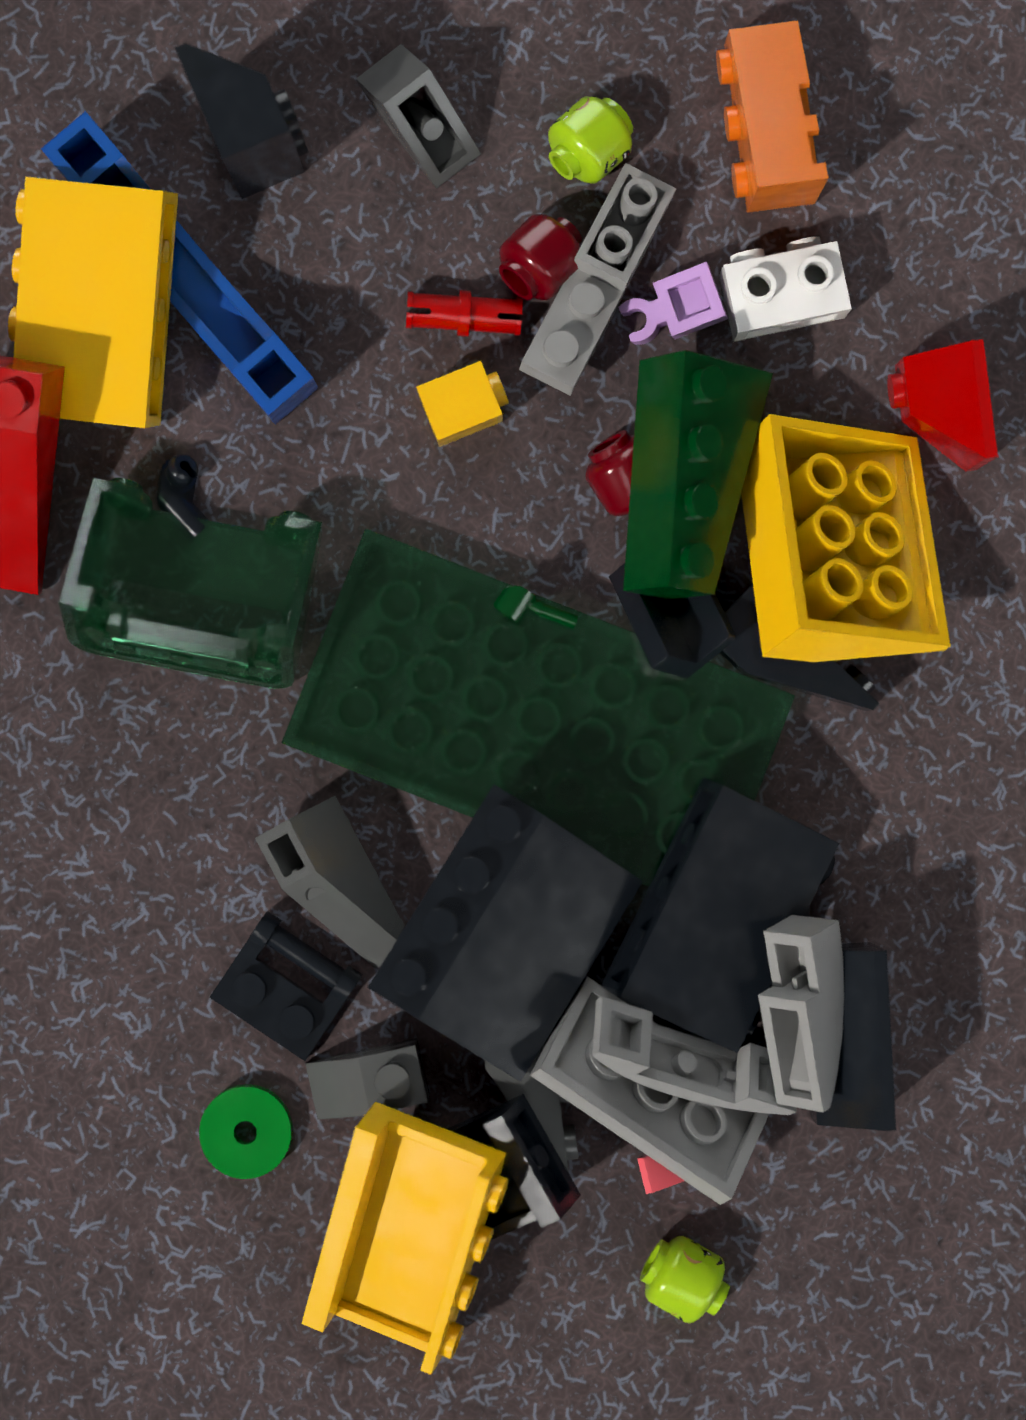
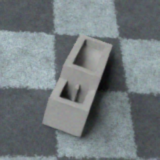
[758,915,844,1113]

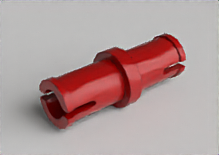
[406,290,523,337]

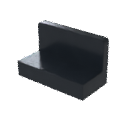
[609,563,736,679]

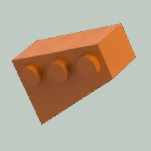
[716,20,829,213]

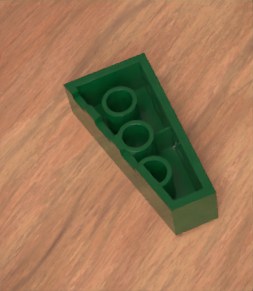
[623,350,773,599]

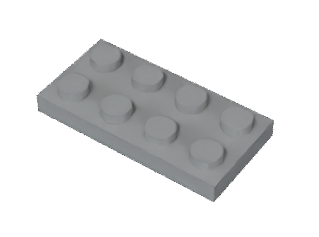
[530,976,769,1205]

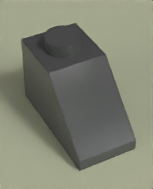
[356,44,481,189]
[305,1038,430,1119]

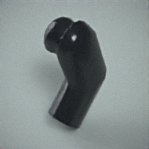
[157,454,212,543]

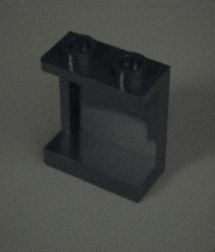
[447,1094,581,1240]

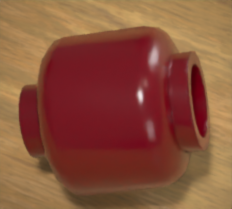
[499,214,582,300]
[585,430,634,516]

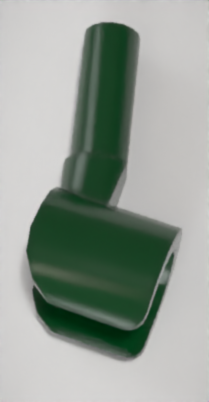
[494,585,578,629]

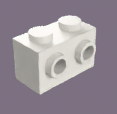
[719,237,852,342]

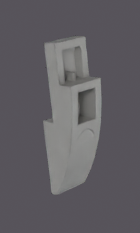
[519,163,676,396]

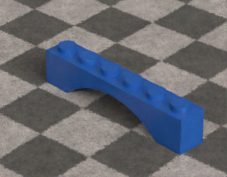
[41,111,318,425]

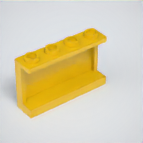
[8,177,178,428]
[301,1101,509,1375]

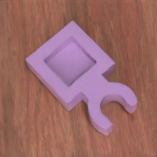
[619,262,728,345]

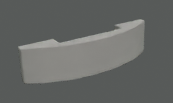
[592,996,797,1115]

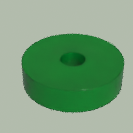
[199,1084,293,1179]

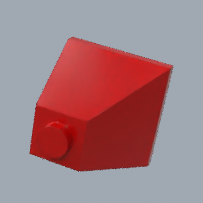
[887,339,998,471]

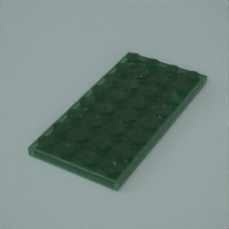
[282,528,795,886]

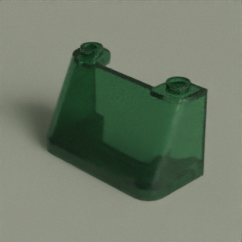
[58,478,322,689]

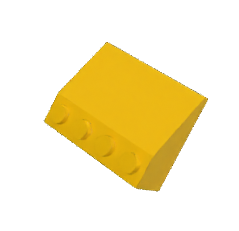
[741,414,951,662]

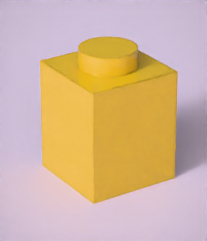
[416,361,509,447]

